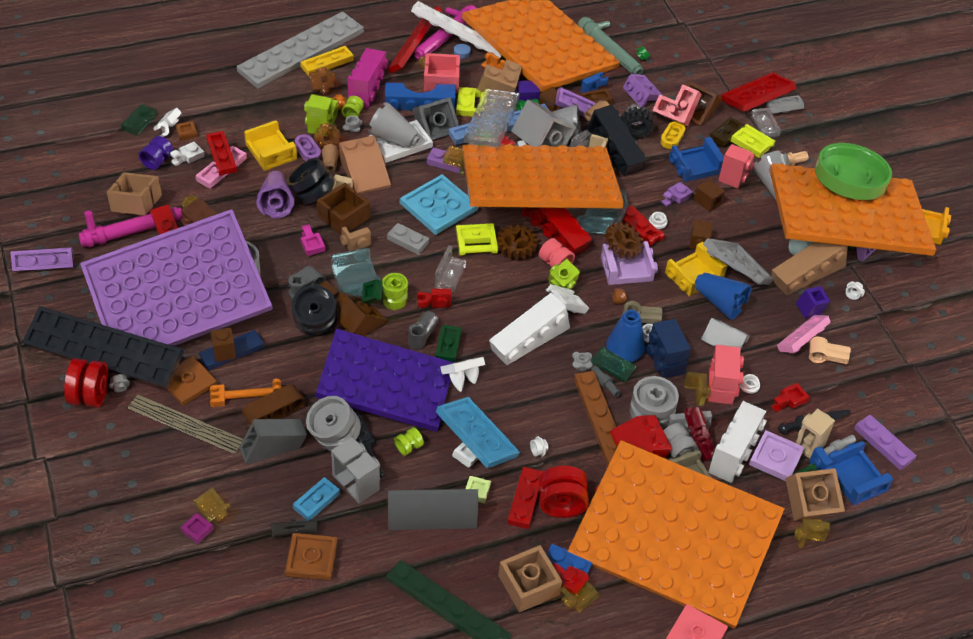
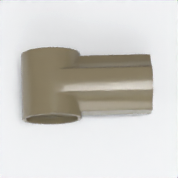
[622,301,662,324]

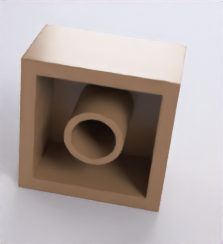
[785,468,845,521]
[498,545,562,612]

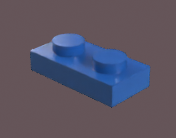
[546,544,592,575]

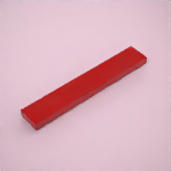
[387,6,442,74]

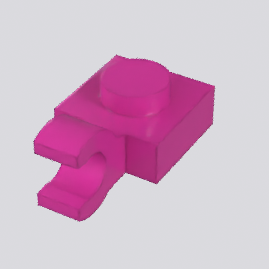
[301,224,325,256]

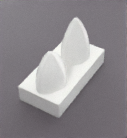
[440,357,485,392]

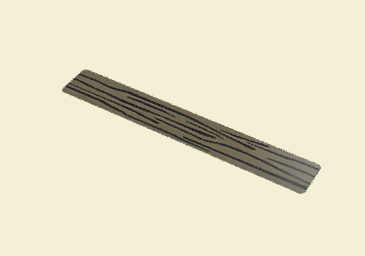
[128,395,243,453]

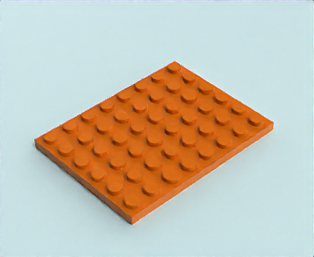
[462,0,620,92]
[462,144,623,208]
[769,163,936,256]
[568,440,785,629]

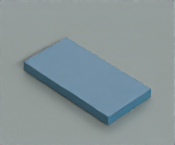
[436,397,520,468]

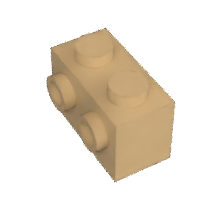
[796,408,835,459]

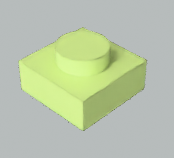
[466,476,491,503]

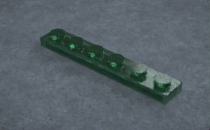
[386,560,512,639]

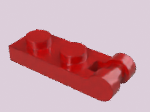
[617,205,665,246]

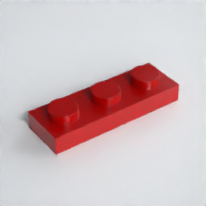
[206,131,237,176]
[507,467,544,529]

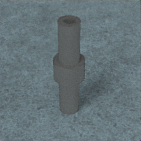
[591,365,621,397]

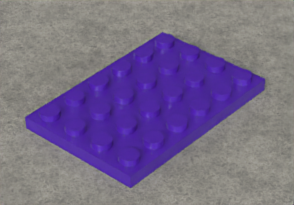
[315,329,454,432]

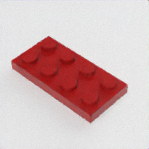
[721,72,796,112]

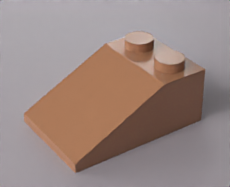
[339,135,391,195]

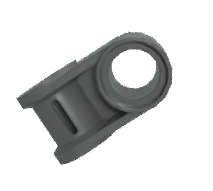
[288,265,326,299]

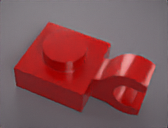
[417,288,452,308]
[771,383,810,412]
[552,562,589,595]

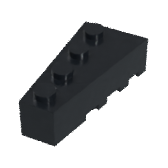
[586,104,647,176]

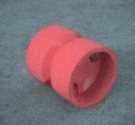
[539,238,575,267]

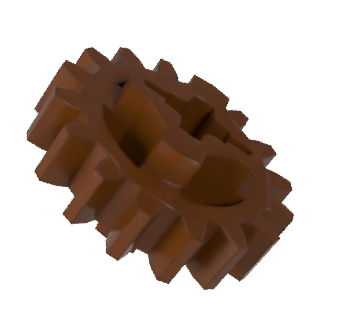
[604,221,644,260]
[497,224,538,260]

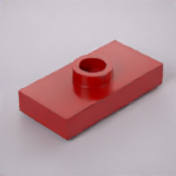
[150,204,178,235]

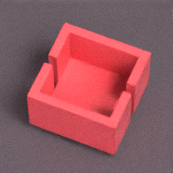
[424,53,460,93]
[708,344,744,405]

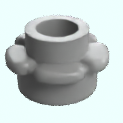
[109,374,130,392]

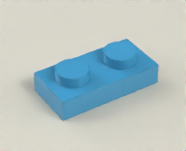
[293,477,340,522]

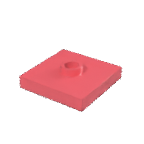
[666,604,728,639]

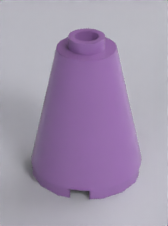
[256,171,294,218]

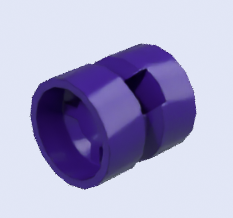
[138,136,173,170]

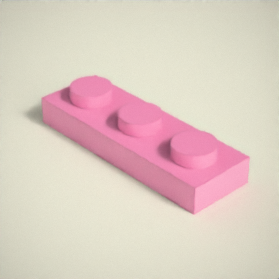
[196,146,247,189]
[777,315,831,354]

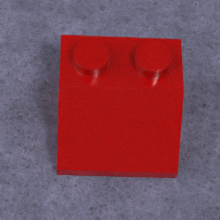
[610,415,672,458]

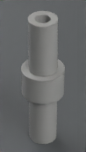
[823,435,856,455]

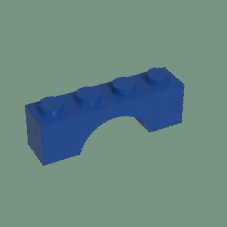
[385,83,455,111]

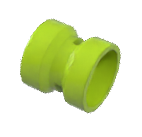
[342,96,364,118]
[394,427,424,456]

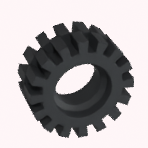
[621,107,654,140]

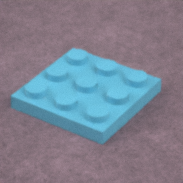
[400,174,478,235]

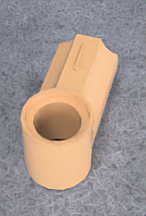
[809,337,851,364]

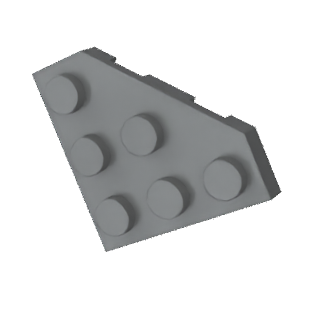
[703,238,774,285]

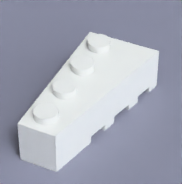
[489,293,570,365]
[708,401,767,483]

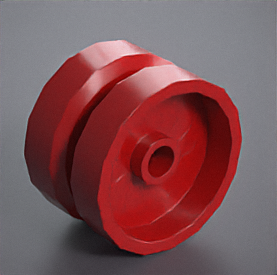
[64,358,108,407]
[539,466,589,518]

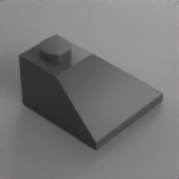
[412,97,459,140]

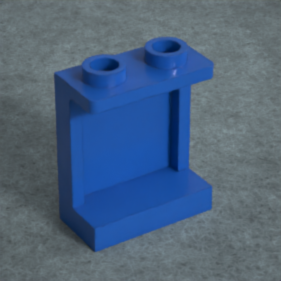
[669,137,724,182]
[828,441,894,506]

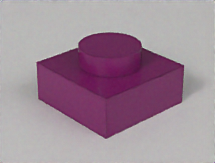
[180,513,214,545]

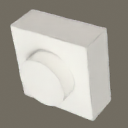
[452,443,478,468]

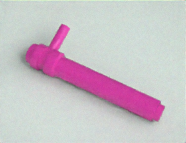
[414,5,477,60]
[78,207,183,248]

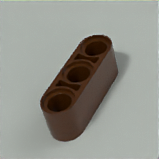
[242,384,306,426]

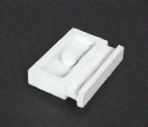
[546,284,589,314]

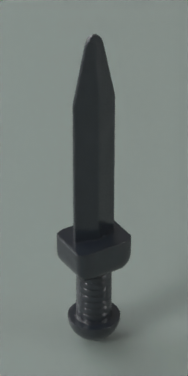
[778,410,851,435]

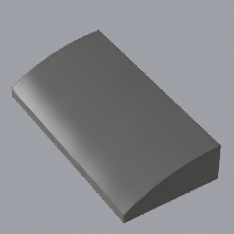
[388,489,478,530]

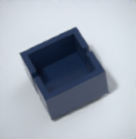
[646,319,691,378]

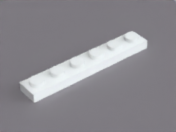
[411,1,502,58]

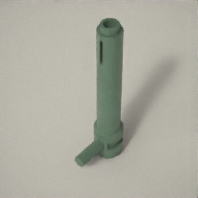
[578,17,643,75]

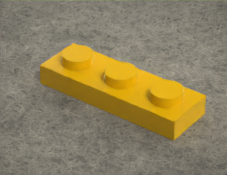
[300,46,354,77]

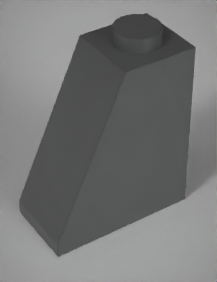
[239,419,307,464]

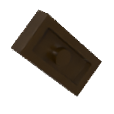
[710,117,745,147]

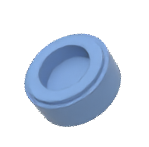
[454,44,471,59]

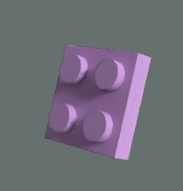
[749,430,805,481]

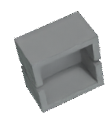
[331,437,380,504]

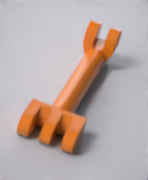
[210,379,281,407]

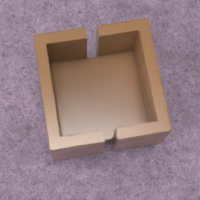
[107,172,162,216]

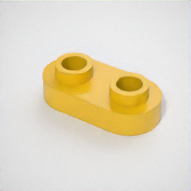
[660,122,685,149]

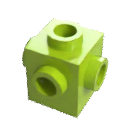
[548,259,580,290]

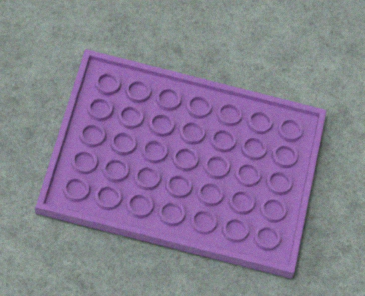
[80,209,273,346]

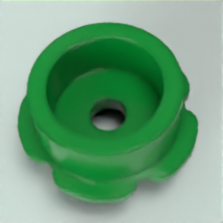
[636,46,651,61]

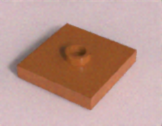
[167,356,217,406]
[285,533,338,580]

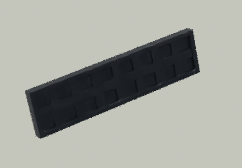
[22,306,184,389]

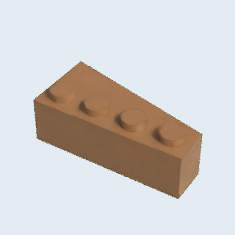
[772,242,848,295]

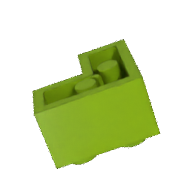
[304,94,338,137]

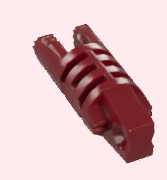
[684,407,715,460]

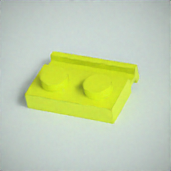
[731,124,775,158]

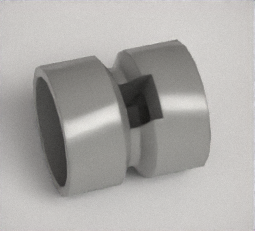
[663,423,699,459]

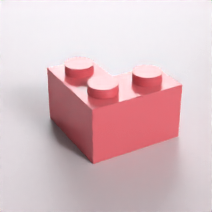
[652,85,702,127]
[718,144,755,189]

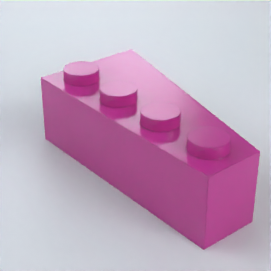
[348,48,389,109]

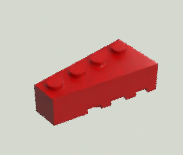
[520,207,592,256]

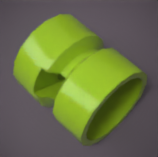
[382,273,408,310]

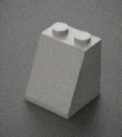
[511,100,576,147]

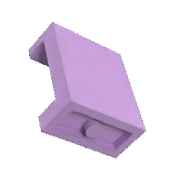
[601,241,658,285]

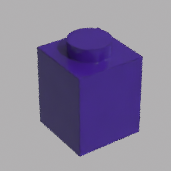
[513,81,540,103]
[796,286,831,319]

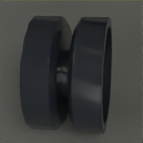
[286,158,335,204]
[291,285,337,336]

